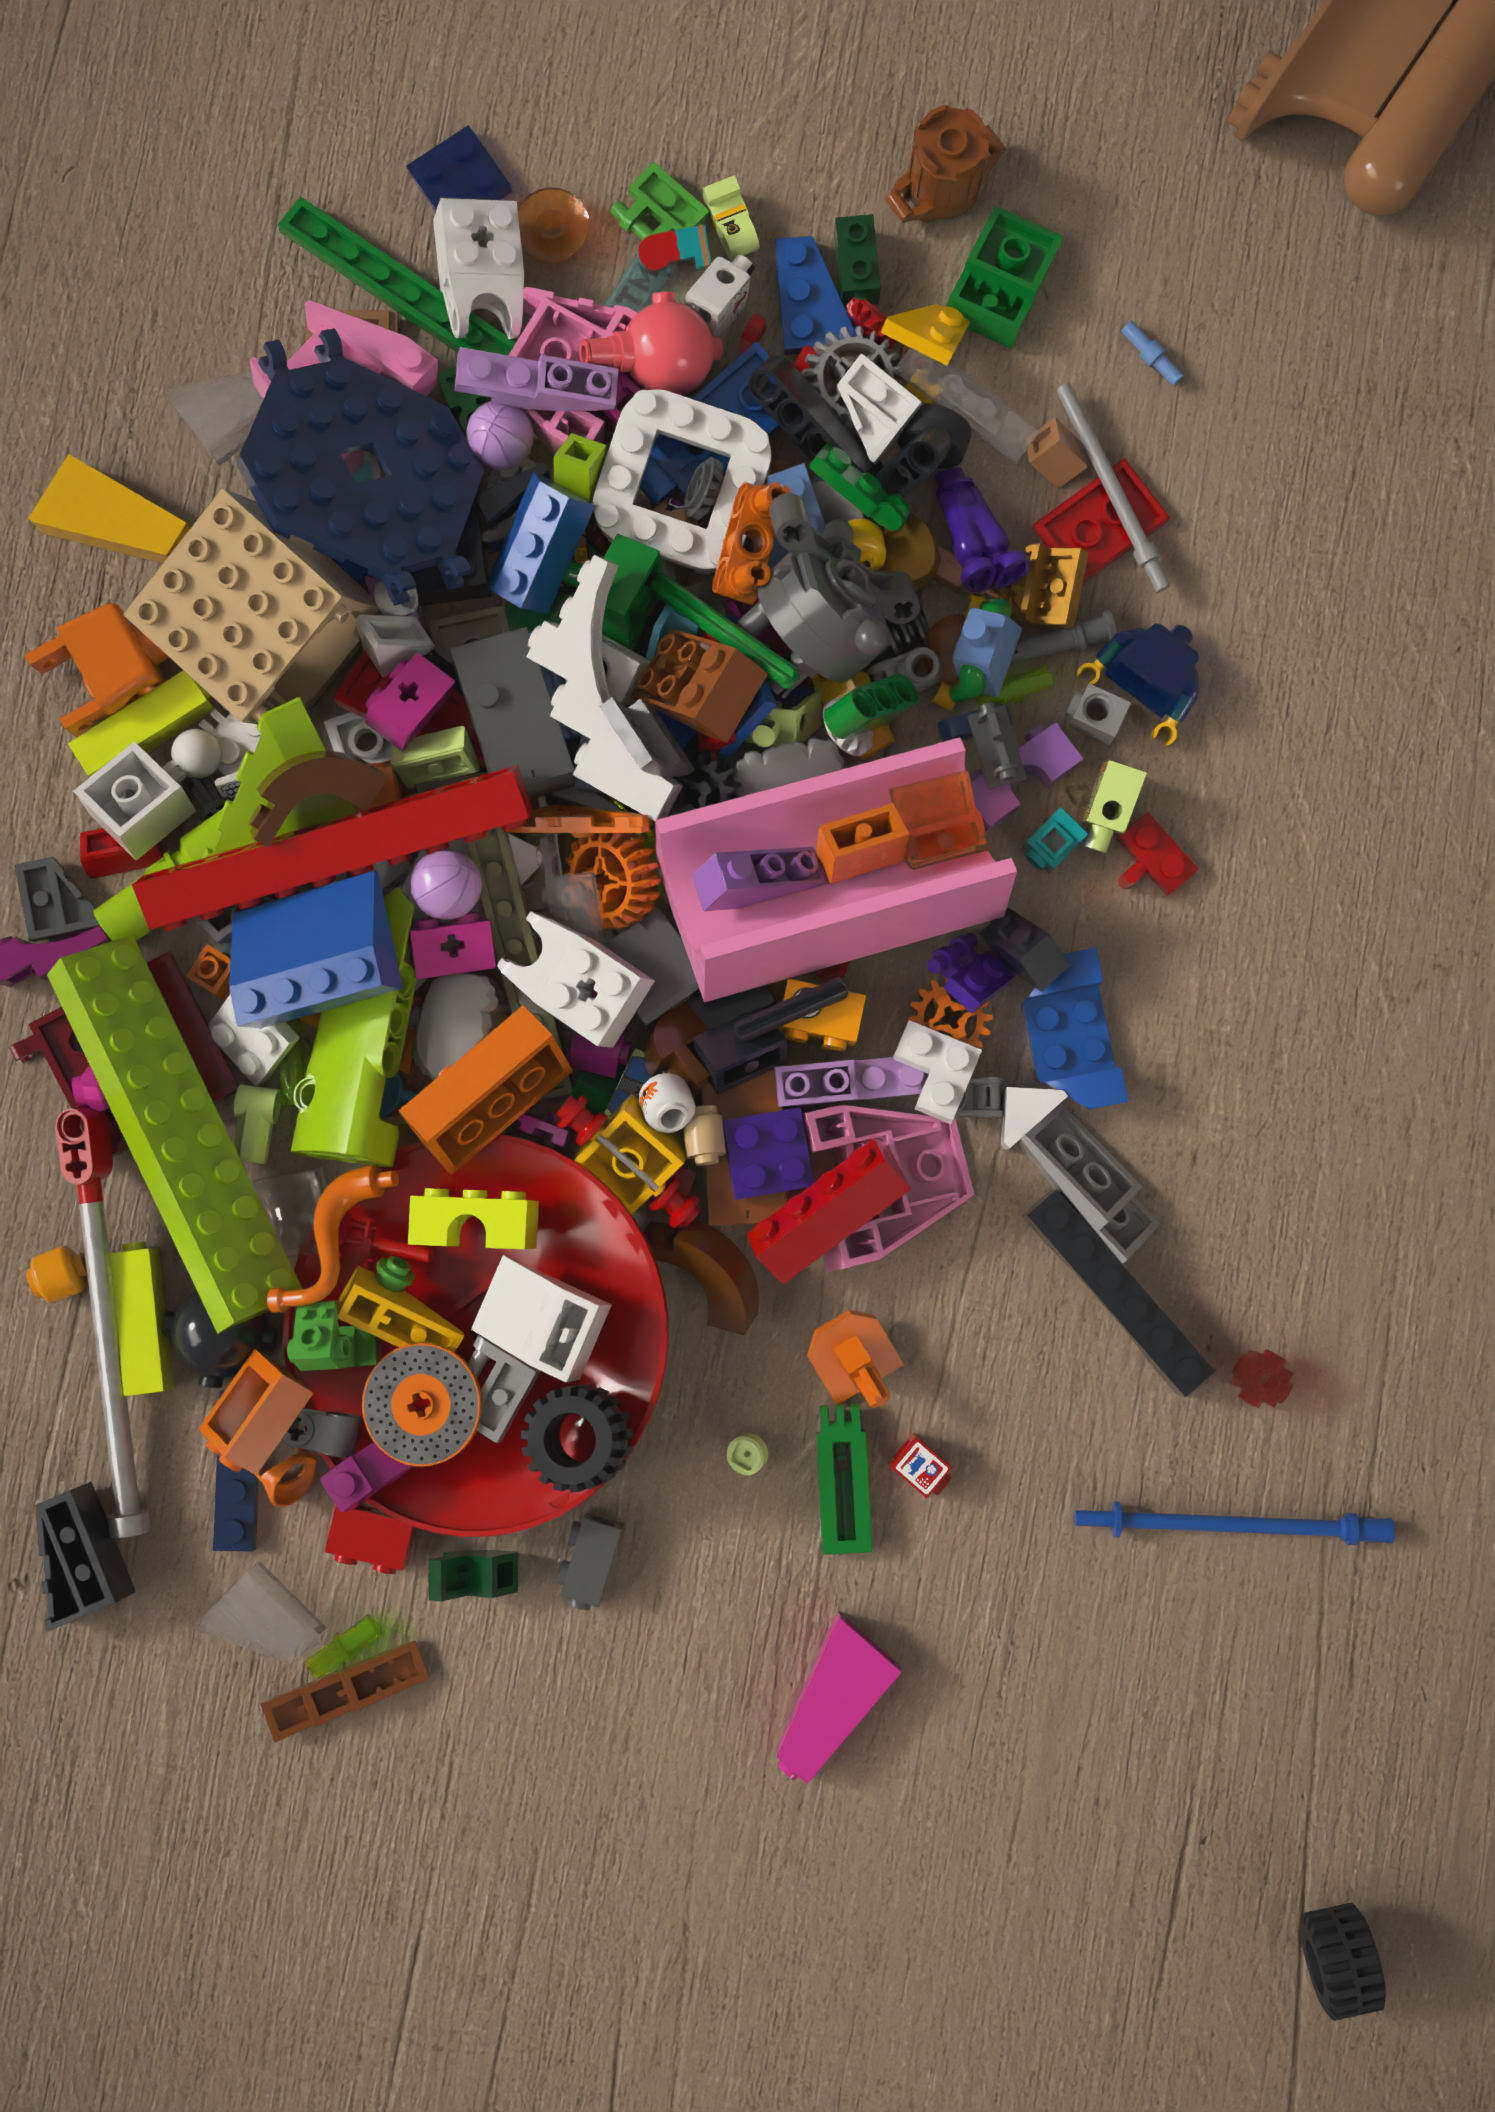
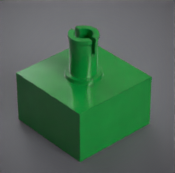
[563,534,663,651]

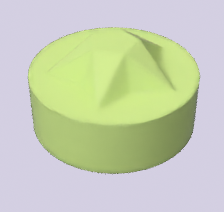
[727,1433,768,1475]

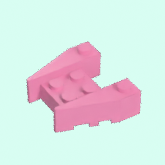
[508,287,637,454]
[250,300,438,475]

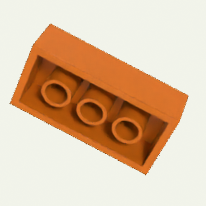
[398,1005,573,1175]

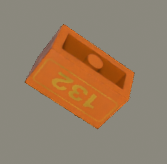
[815,803,909,884]

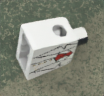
[685,255,754,341]

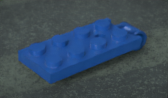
[639,341,801,506]

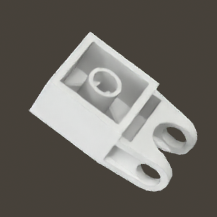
[433,198,524,339]
[497,911,655,1048]

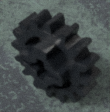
[667,748,742,817]

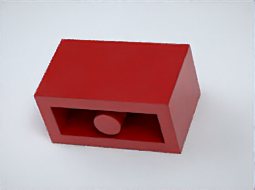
[324,1504,417,1574]

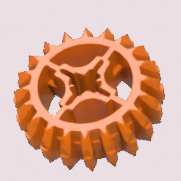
[564,833,663,929]

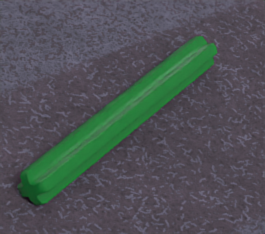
[650,574,800,689]

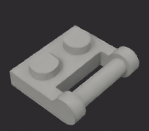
[467,1335,541,1443]

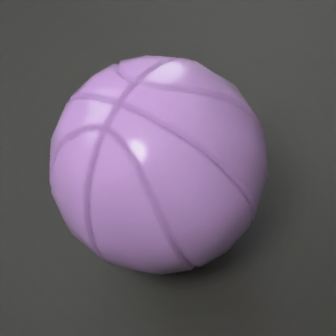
[466,401,534,470]
[411,849,482,920]

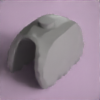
[724,728,844,797]
[410,972,507,1081]

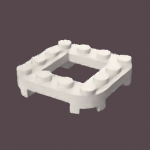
[593,389,771,575]

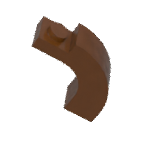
[249,751,388,847]
[643,1219,759,1335]

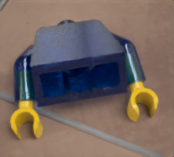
[1077,623,1199,746]

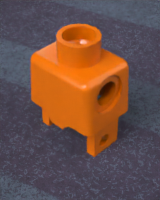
[24,603,170,737]

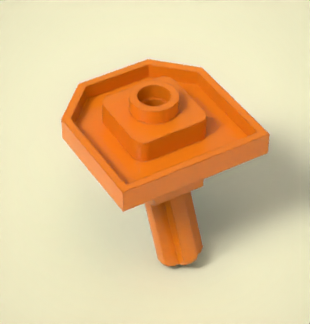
[807,1310,904,1408]

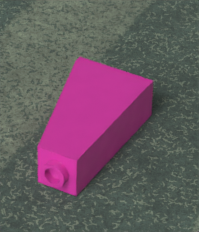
[776,1612,902,1784]

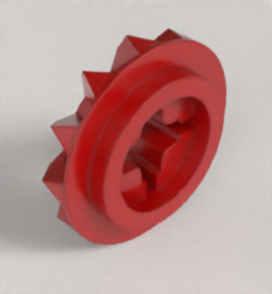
[846,298,897,349]

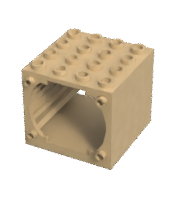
[123,488,384,725]

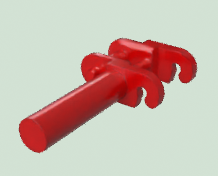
[338,1214,434,1270]

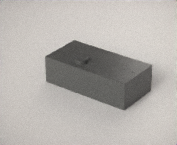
[450,627,575,800]

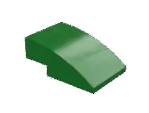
[947,205,1064,349]

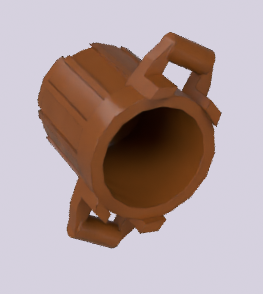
[885,105,1006,224]

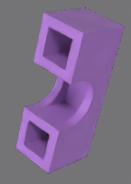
[965,722,1083,833]

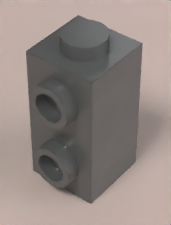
[556,1513,623,1610]

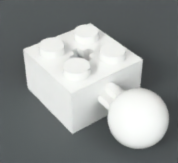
[73,729,222,860]

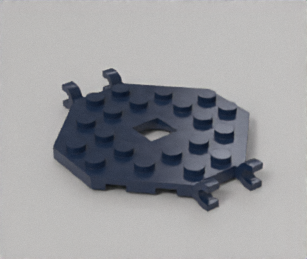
[236,328,484,606]

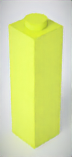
[68,670,216,777]
[110,1241,174,1396]

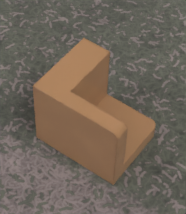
[1025,417,1088,488]

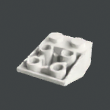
[471,1255,612,1382]

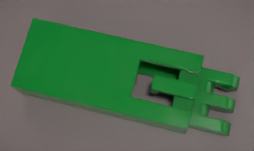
[816,1403,872,1555]

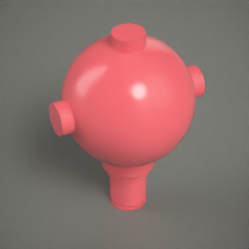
[579,292,723,396]

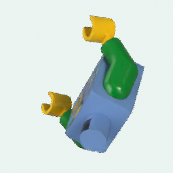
[931,594,1022,711]

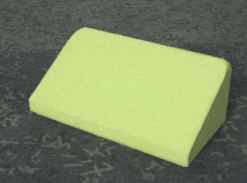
[391,726,480,789]

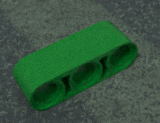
[824,674,918,739]

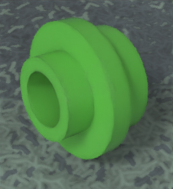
[375,1256,415,1292]

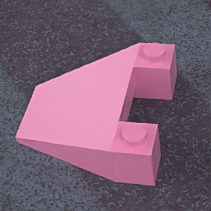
[802,1105,975,1272]

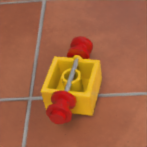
[556,1094,700,1228]

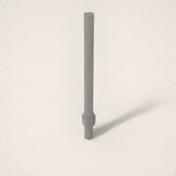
[1056,383,1171,593]

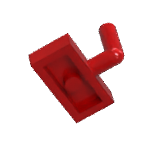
[1116,811,1199,896]

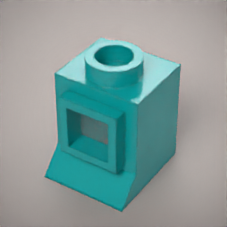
[1023,807,1088,874]

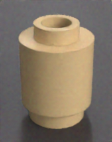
[683,1105,726,1166]

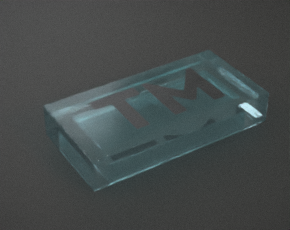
[604,251,673,313]

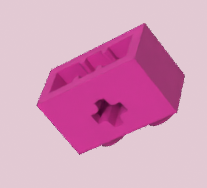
[365,652,455,752]
[408,912,496,979]

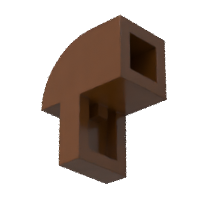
[644,1002,710,1098]

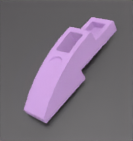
[455,347,618,411]
[774,1057,929,1107]

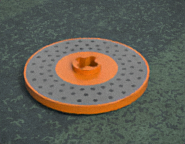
[362,1343,482,1467]

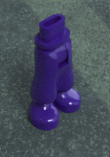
[934,467,1031,593]

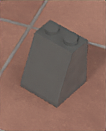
[599,908,701,1032]

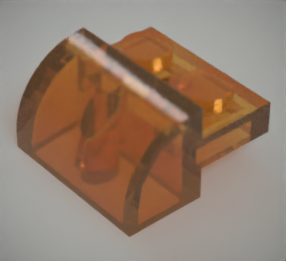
[889,770,989,870]

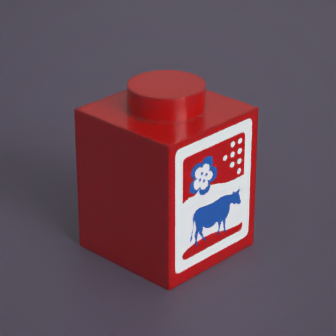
[888,1433,952,1499]

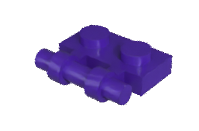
[927,933,1016,1013]

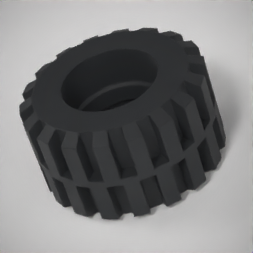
[521,1384,634,1493]
[1300,1903,1386,2021]

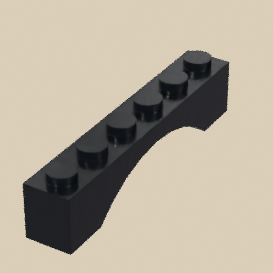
[1021,1189,1215,1398]

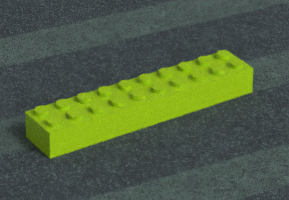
[47,935,302,1334]

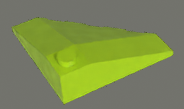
[203,697,356,858]

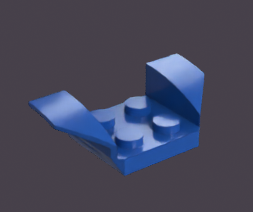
[1021,947,1128,1109]

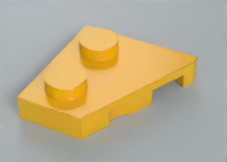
[881,304,971,366]

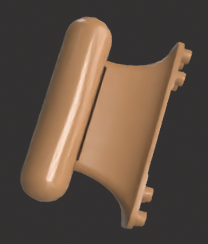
[1226,0,1495,217]

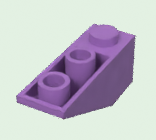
[691,847,825,911]

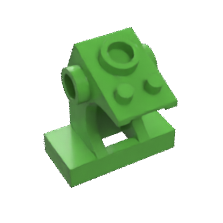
[287,1301,382,1371]

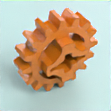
[907,978,993,1049]

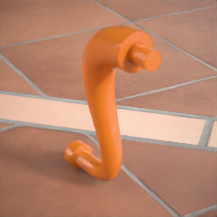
[267,1165,399,1313]

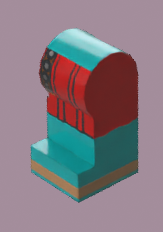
[638,224,712,273]

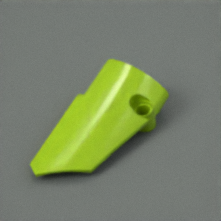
[290,887,416,1167]

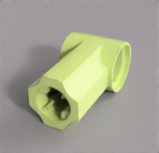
[233,1084,282,1165]

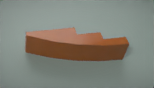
[260,1640,429,1743]

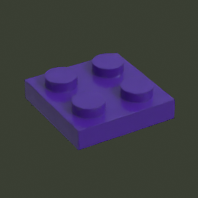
[723,1107,814,1200]

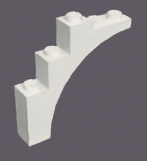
[526,555,683,821]

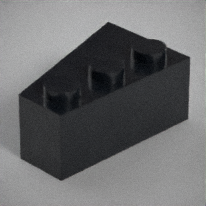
[35,1482,136,1633]

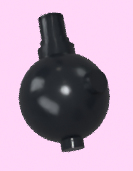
[162,1290,277,1388]

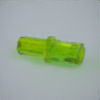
[305,1613,383,1679]

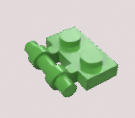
[611,161,710,241]

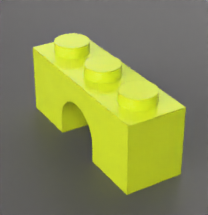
[408,1188,539,1249]

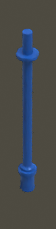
[1074,1501,1395,1545]

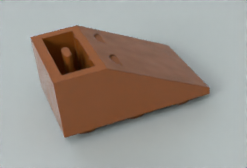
[630,628,768,743]

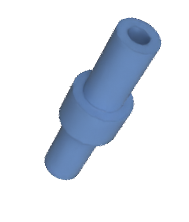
[1121,321,1184,386]

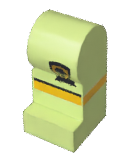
[703,175,760,261]

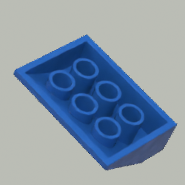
[229,871,403,1029]

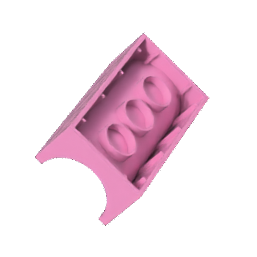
[655,737,1017,1002]

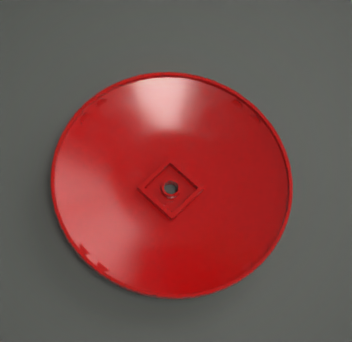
[283,1134,669,1537]

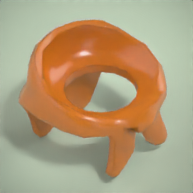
[255,1447,317,1508]

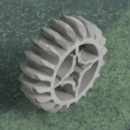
[801,326,905,429]

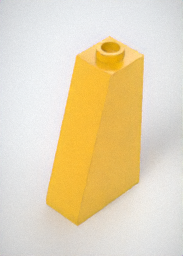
[28,454,191,563]

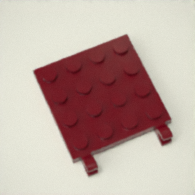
[9,951,240,1157]

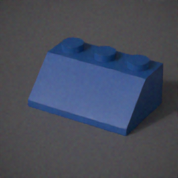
[488,472,596,614]

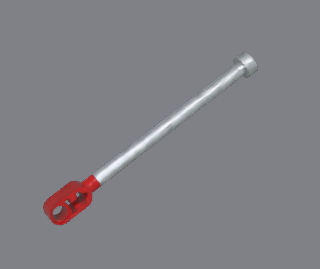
[55,1107,151,1538]

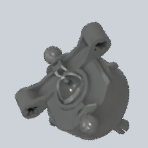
[736,493,920,698]

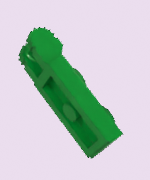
[809,443,911,532]

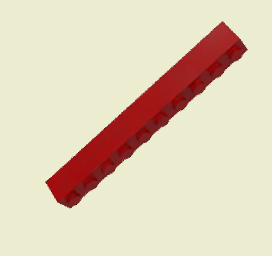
[132,764,533,931]

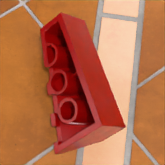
[747,1139,911,1285]

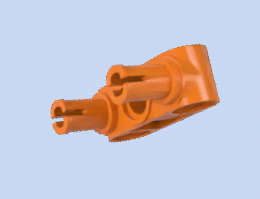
[712,482,791,605]

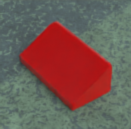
[80,828,164,879]

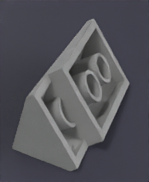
[1017,1103,1160,1264]

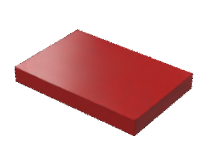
[1031,458,1171,585]

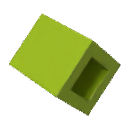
[554,433,607,503]

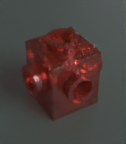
[1229,1349,1294,1409]

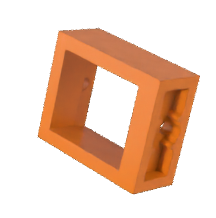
[198,1349,313,1475]

